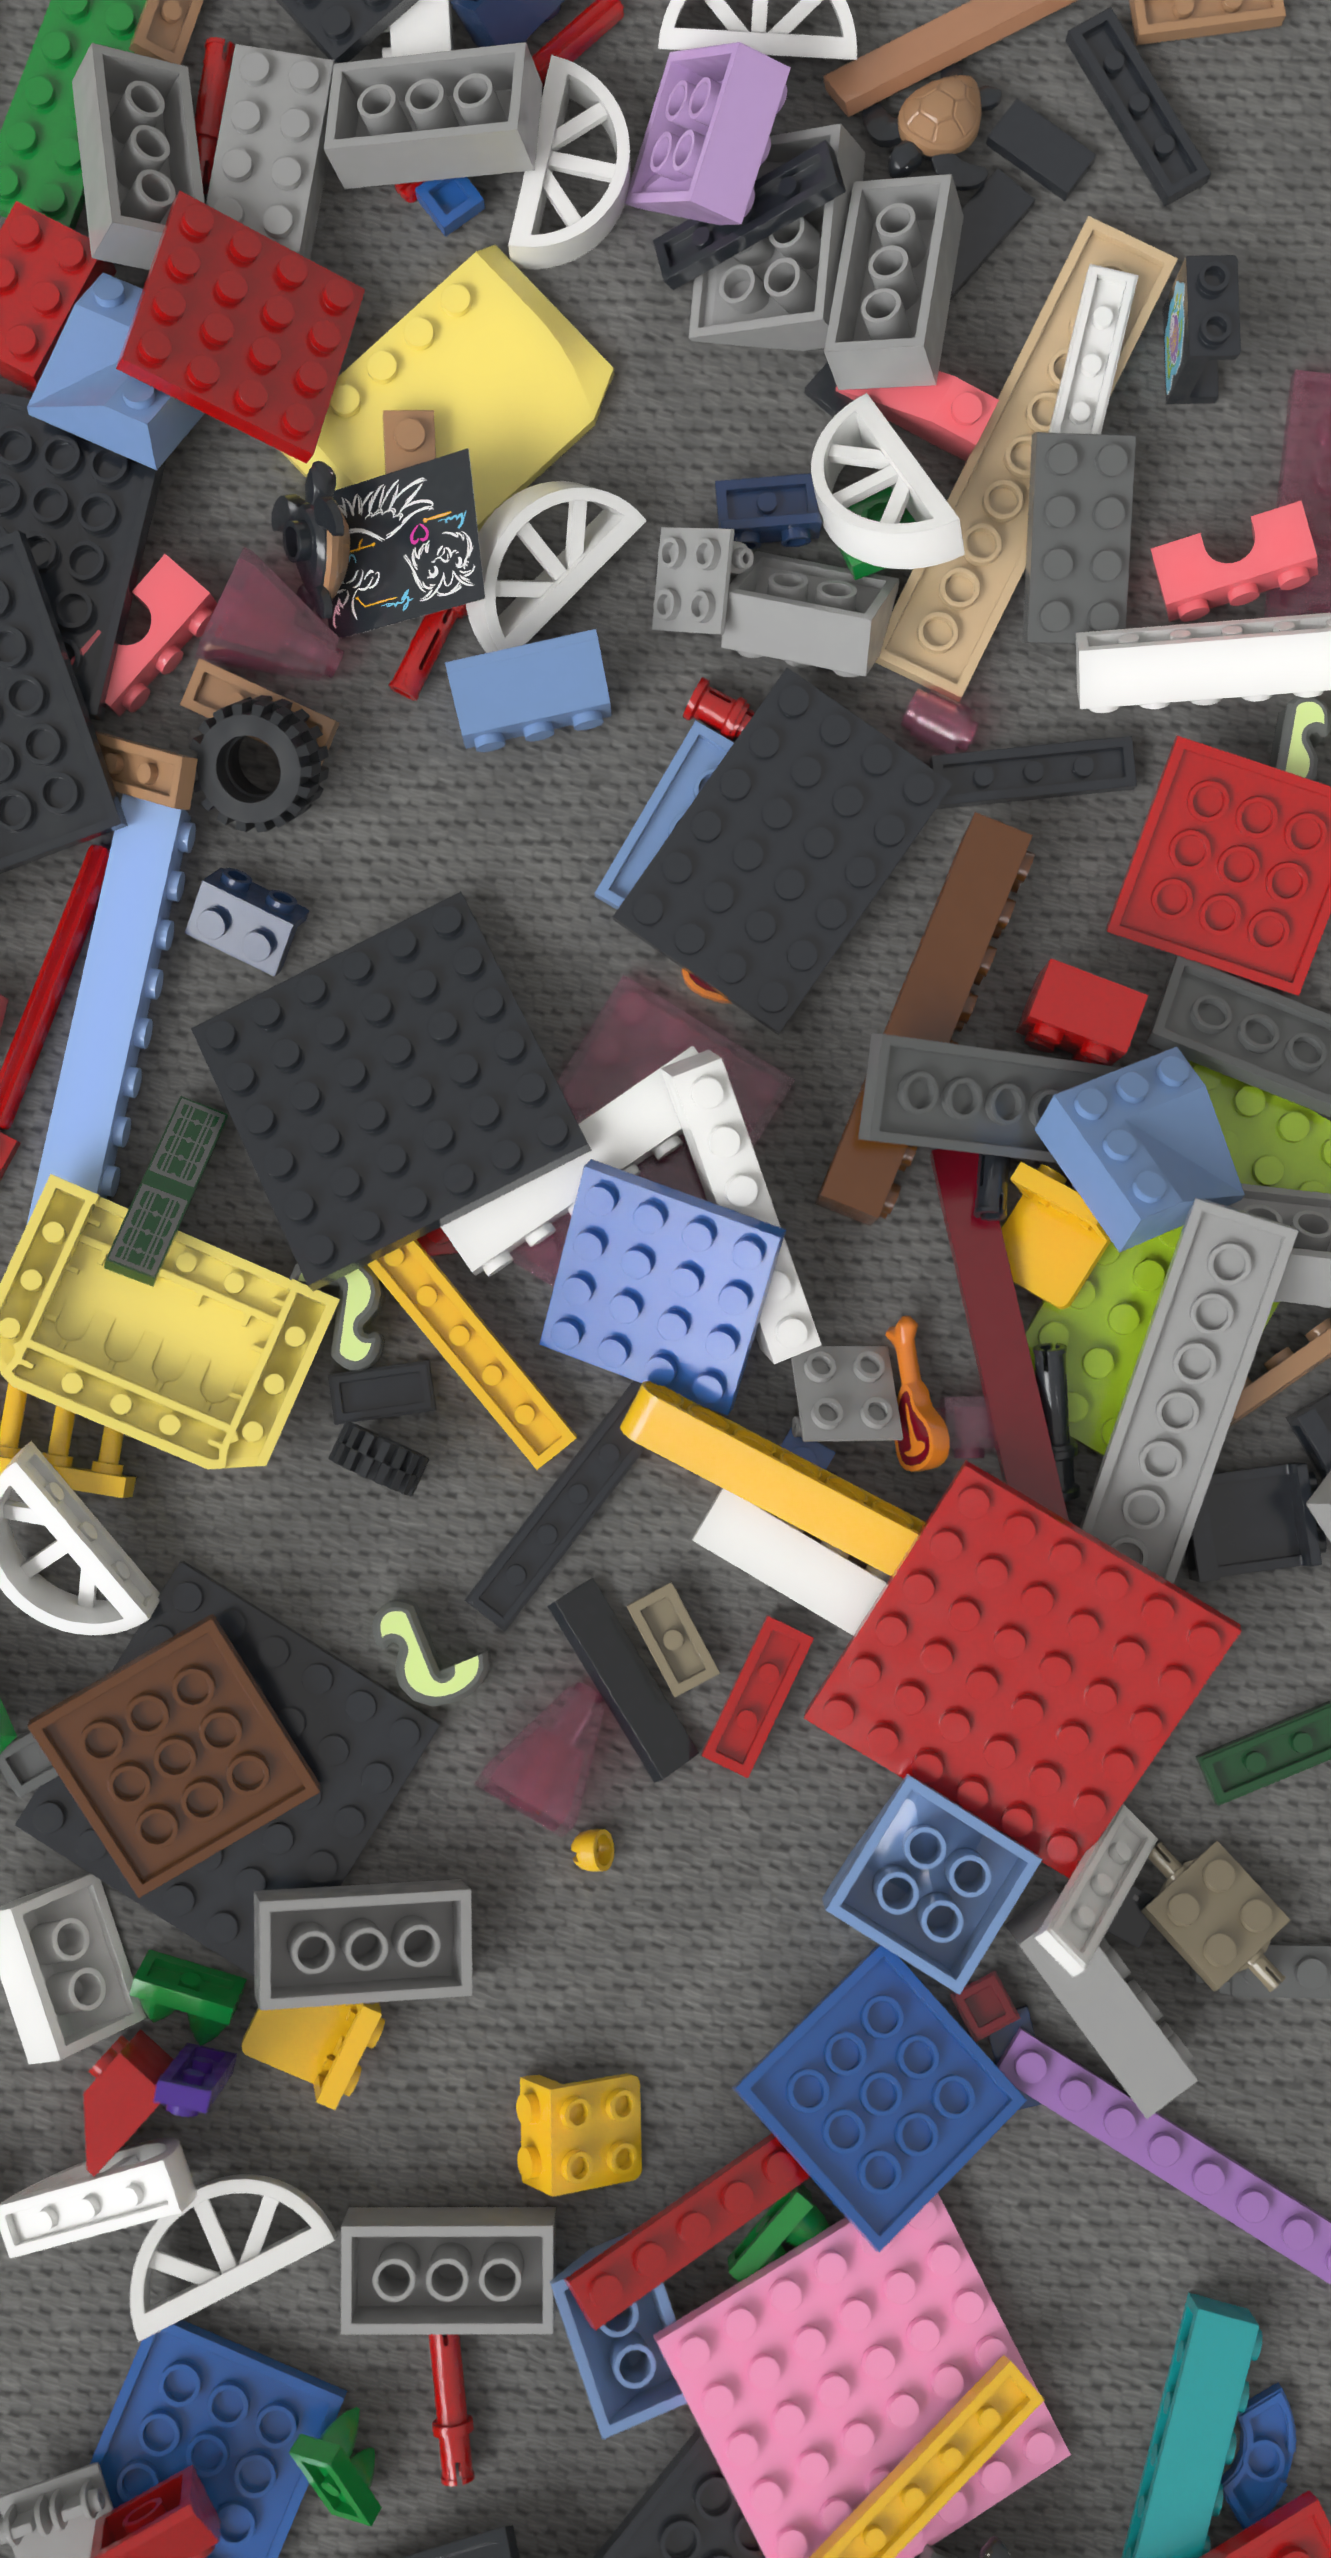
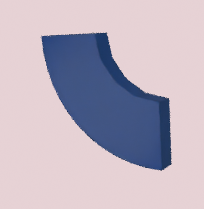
[1220,2382,1296,2530]

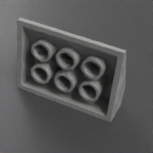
[689,123,865,351]

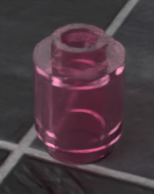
[901,688,980,754]

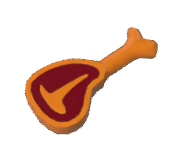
[885,1316,950,1472]

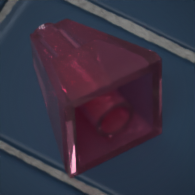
[194,547,345,681]
[474,1682,605,1838]

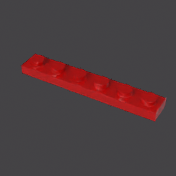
[564,2133,810,2330]

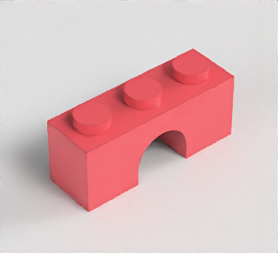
[1151,500,1318,622]
[70,554,220,717]

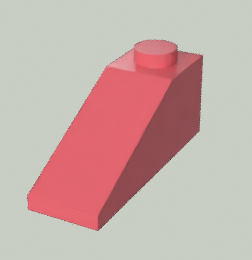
[835,371,999,461]

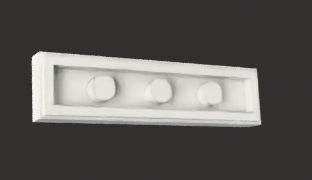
[1048,264,1139,434]
[1035,1804,1158,1977]

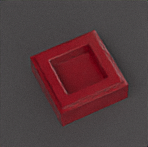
[950,1971,1021,2043]

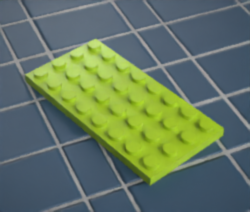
[1025,1059,1331,1457]

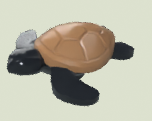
[862,63,1001,191]
[271,461,350,619]

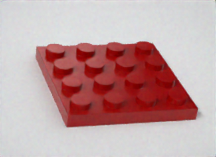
[116,190,365,464]
[1105,735,1331,996]

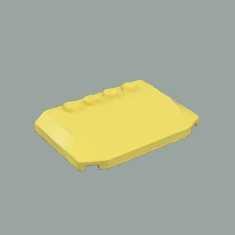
[281,244,614,532]
[0,1174,340,1469]

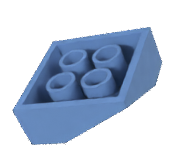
[27,272,205,470]
[1034,1047,1245,1253]
[822,1774,1042,1995]

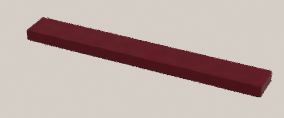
[930,1149,1069,1521]

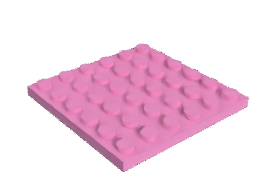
[653,2193,1071,2558]

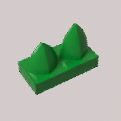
[129,1949,247,2046]
[728,2184,830,2282]
[289,2407,382,2527]

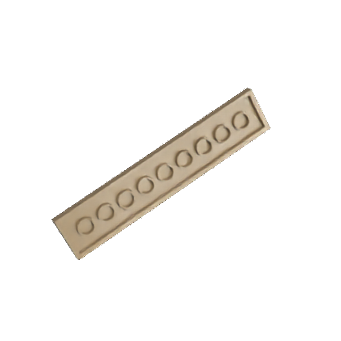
[875,216,1178,703]

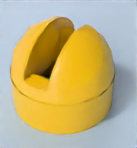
[571,1829,614,1872]

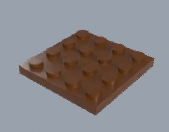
[27,1613,321,1898]

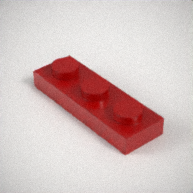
[701,1615,814,1778]

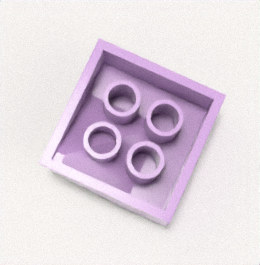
[625,42,791,225]

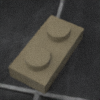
[626,1581,720,1698]

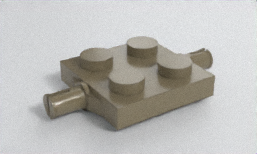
[1141,1841,1290,1993]

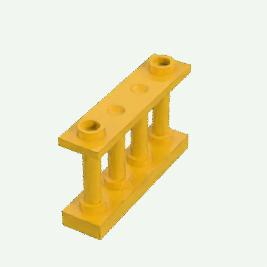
[0,1382,136,1498]

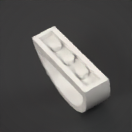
[658,0,857,60]
[508,55,630,269]
[811,393,965,569]
[466,481,647,653]
[0,1441,160,1635]
[0,2138,197,2258]
[130,2174,337,2342]

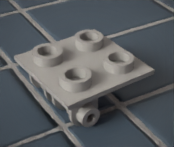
[652,527,754,635]
[791,1346,903,1442]
[0,2462,113,2558]

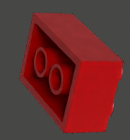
[0,201,117,393]

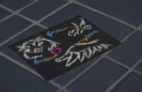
[328,448,486,641]

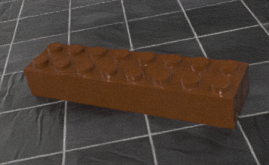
[814,812,1035,1226]

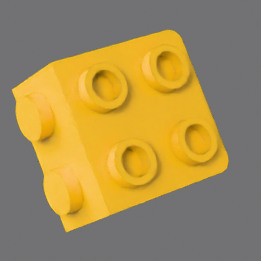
[1001,1162,1111,1309]
[241,2002,385,2110]
[516,2073,642,2197]

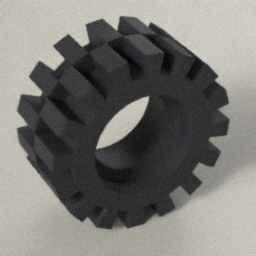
[328,1421,430,1497]

